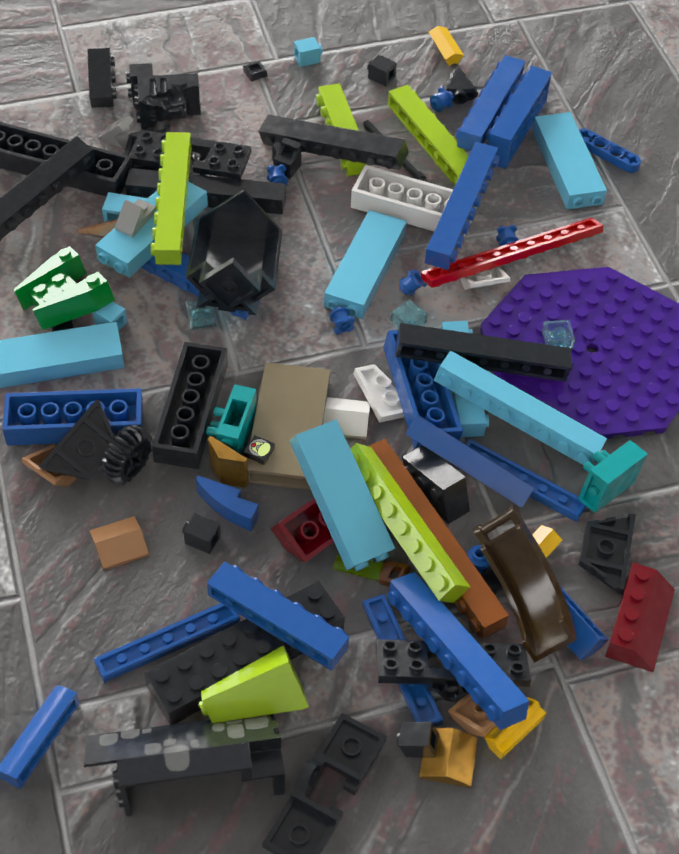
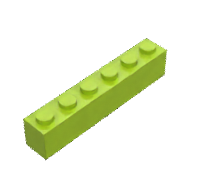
[315,83,370,177]

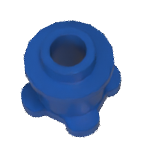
[430,87,454,112]
[267,164,288,185]
[496,225,519,246]
[399,269,427,296]
[329,307,355,335]
[467,545,490,574]

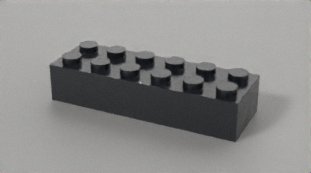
[152,342,228,469]

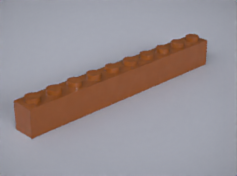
[368,439,509,639]

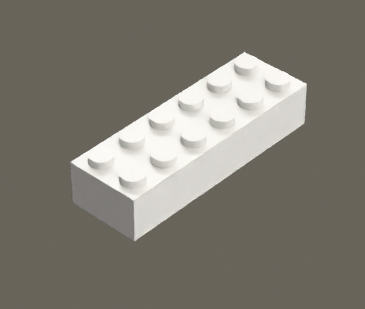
[351,165,476,237]

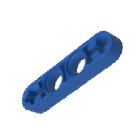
[579,128,641,173]

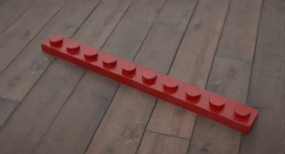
[421,217,603,288]

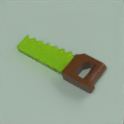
[333,555,410,587]

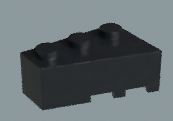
[87,48,117,108]
[402,445,470,524]

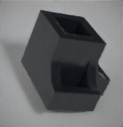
[272,137,302,179]

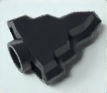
[443,67,478,105]

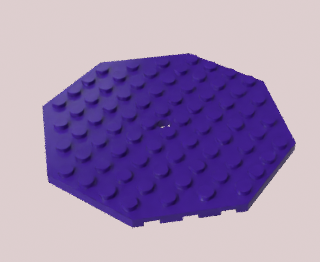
[480,267,679,439]

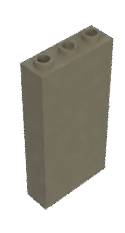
[247,363,330,490]

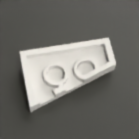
[353,364,404,423]

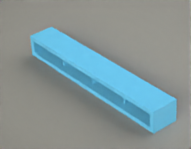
[433,351,607,465]

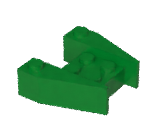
[13,246,115,330]

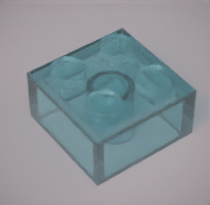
[390,299,428,327]
[186,300,216,330]
[542,320,575,349]

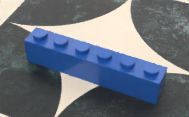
[207,562,349,671]

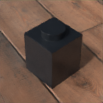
[367,54,397,87]
[182,513,221,554]
[396,722,439,758]

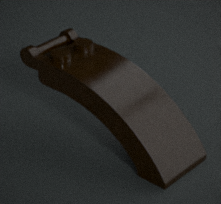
[473,505,577,663]

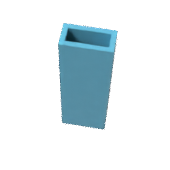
[532,112,607,210]
[95,182,208,278]
[324,210,407,319]
[0,322,125,388]
[289,419,395,571]

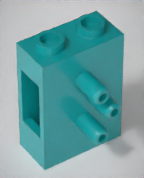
[206,384,257,456]
[578,440,648,513]

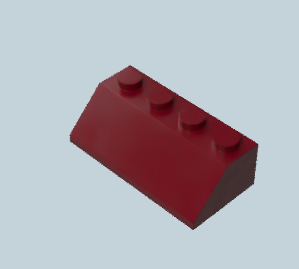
[271,498,334,563]
[605,562,675,672]

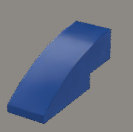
[196,476,259,531]

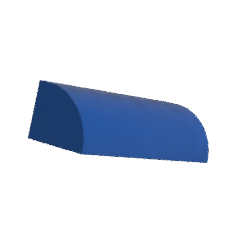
[560,586,609,660]
[0,686,80,789]

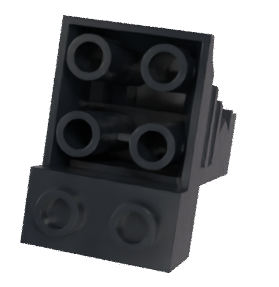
[126,63,201,130]

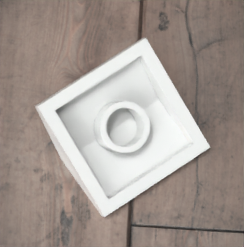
[461,266,510,290]
[323,397,370,440]

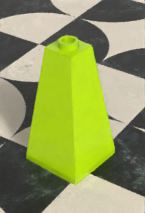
[199,646,309,723]

